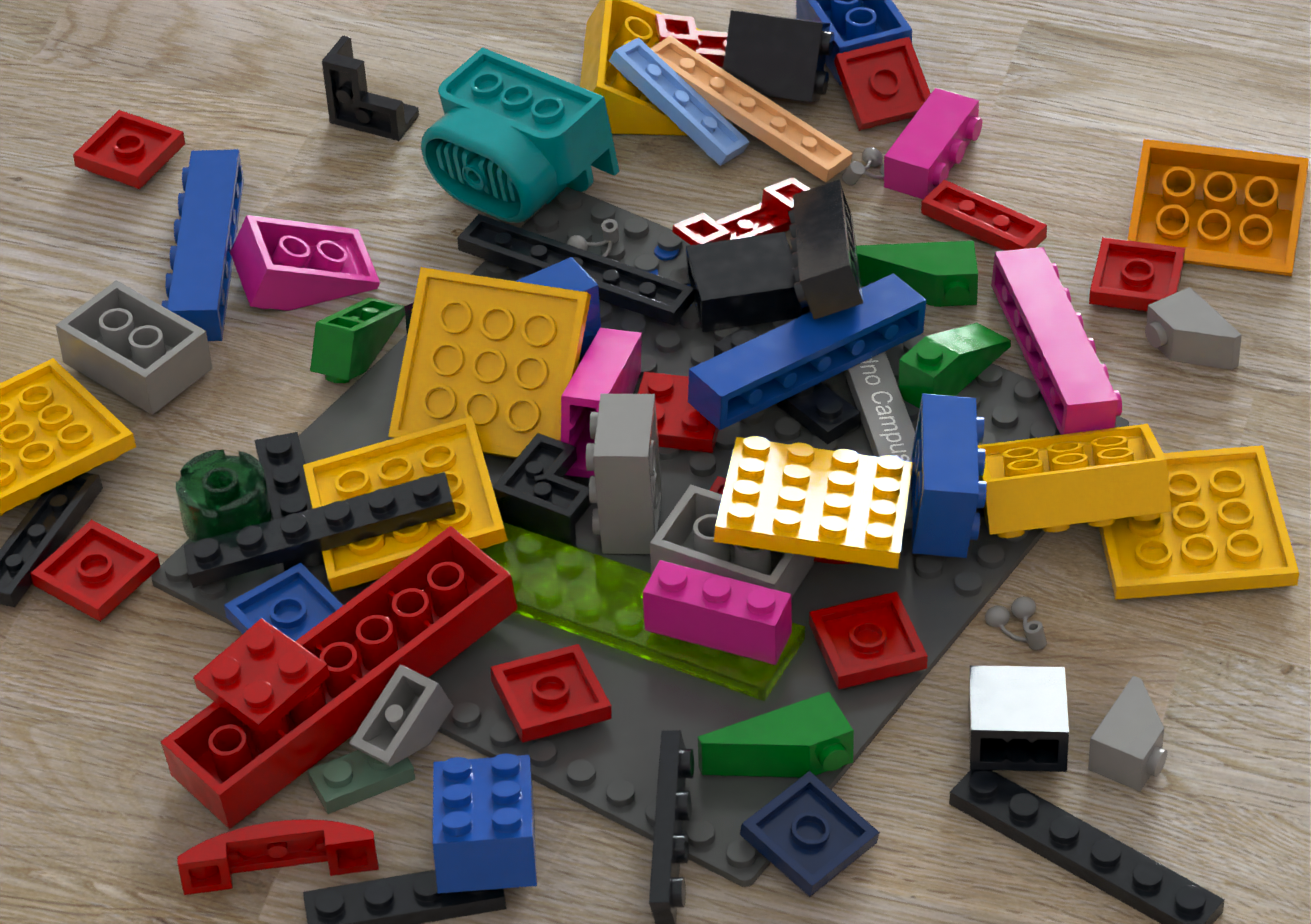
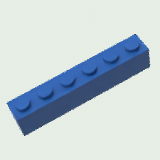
[161,149,244,341]
[688,273,926,430]

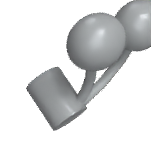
[842,147,884,185]
[567,219,620,257]
[985,596,1047,650]

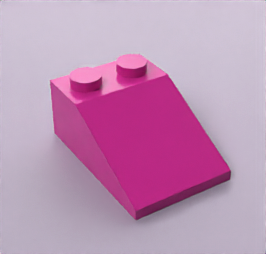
[230,215,380,311]

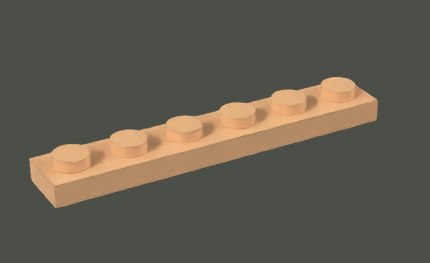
[650,36,853,183]

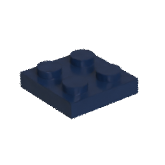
[740,771,880,897]

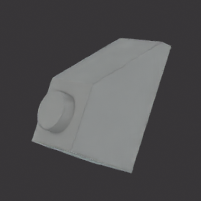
[1145,287,1242,370]
[349,664,453,767]
[1088,676,1167,791]

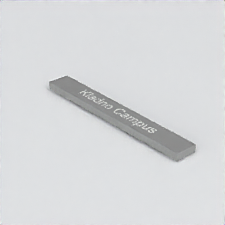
[844,352,915,529]

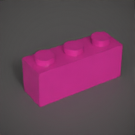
[884,88,983,199]
[643,560,792,665]

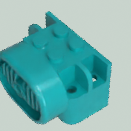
[421,47,619,223]

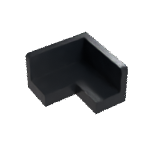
[322,35,419,141]
[493,433,592,554]

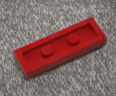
[921,179,1047,251]

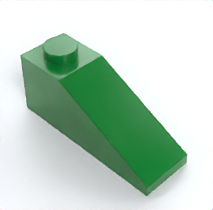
[856,240,978,307]
[310,297,405,383]
[899,323,1011,409]
[698,692,854,777]

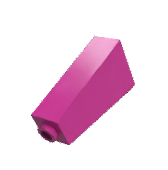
[561,328,642,478]

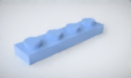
[609,37,750,166]

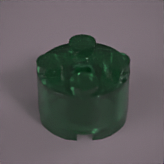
[175,450,271,542]

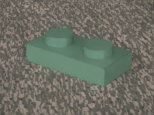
[307,750,415,814]

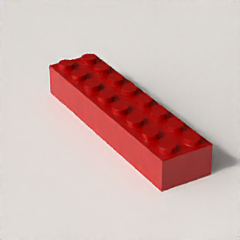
[160,526,518,829]

